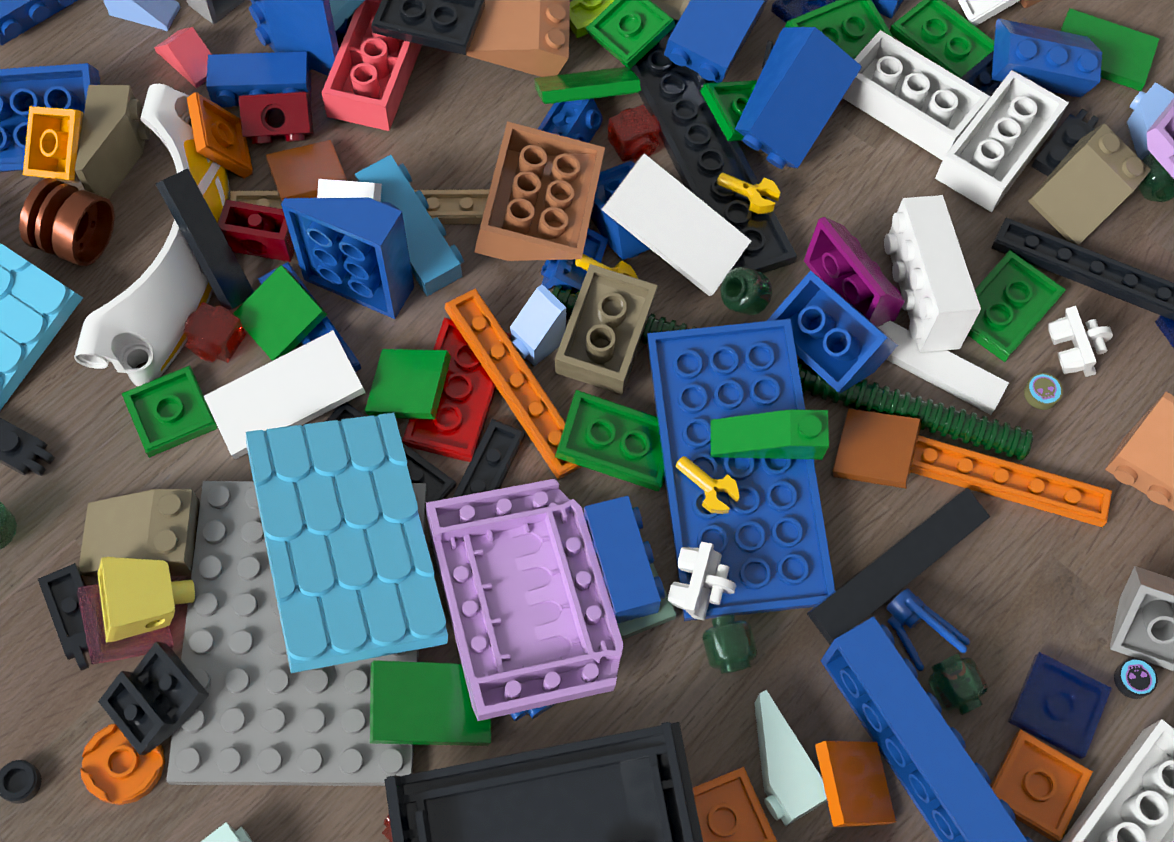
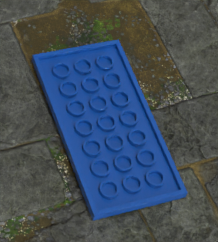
[647,319,835,621]

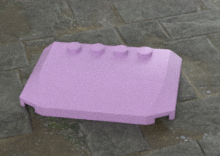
[426,479,623,721]

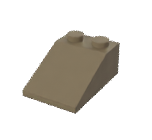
[75,85,150,199]
[1028,123,1151,245]
[555,264,658,395]
[79,489,200,576]

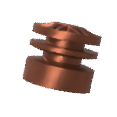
[19,177,115,266]

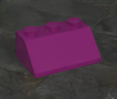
[804,217,905,327]

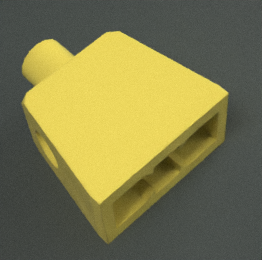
[98,557,195,642]

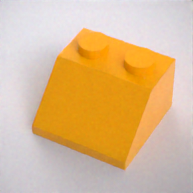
[23,106,84,183]

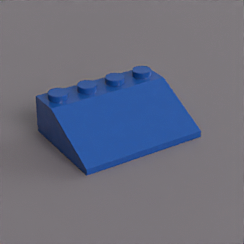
[249,0,339,76]
[0,63,100,172]
[281,197,414,319]

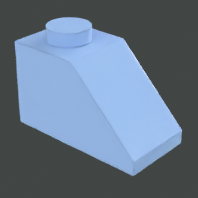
[103,0,181,31]
[1127,82,1174,162]
[510,284,566,366]

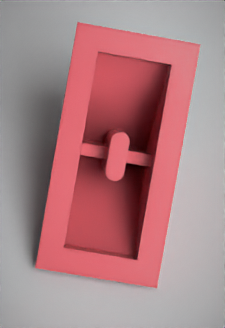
[154,27,212,88]

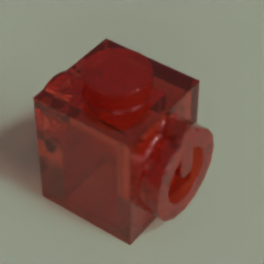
[608,104,661,162]
[183,302,246,363]

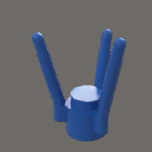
[886,588,970,671]

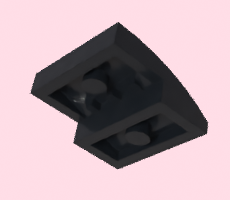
[98,642,209,755]

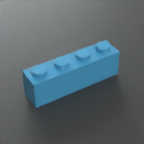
[355,155,464,296]

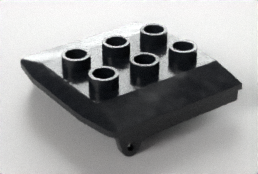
[384,722,703,842]

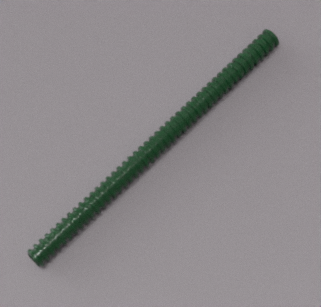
[552,285,1033,461]

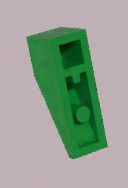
[710,409,829,460]

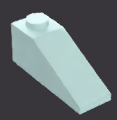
[754,690,827,826]

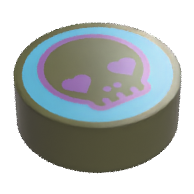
[1024,373,1063,410]

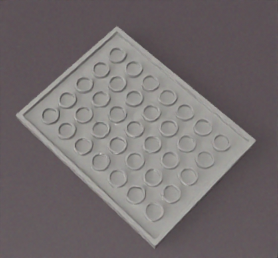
[166,481,427,786]

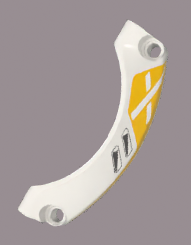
[74,84,230,386]

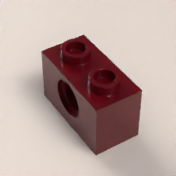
[238,92,314,144]
[218,200,295,262]

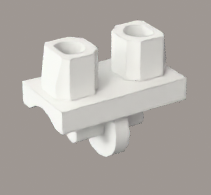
[1048,306,1113,377]
[668,542,736,620]

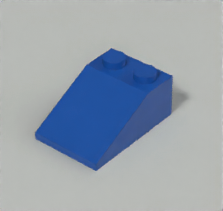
[591,160,650,260]

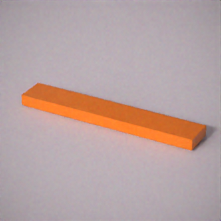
[445,288,582,480]
[910,436,1112,527]

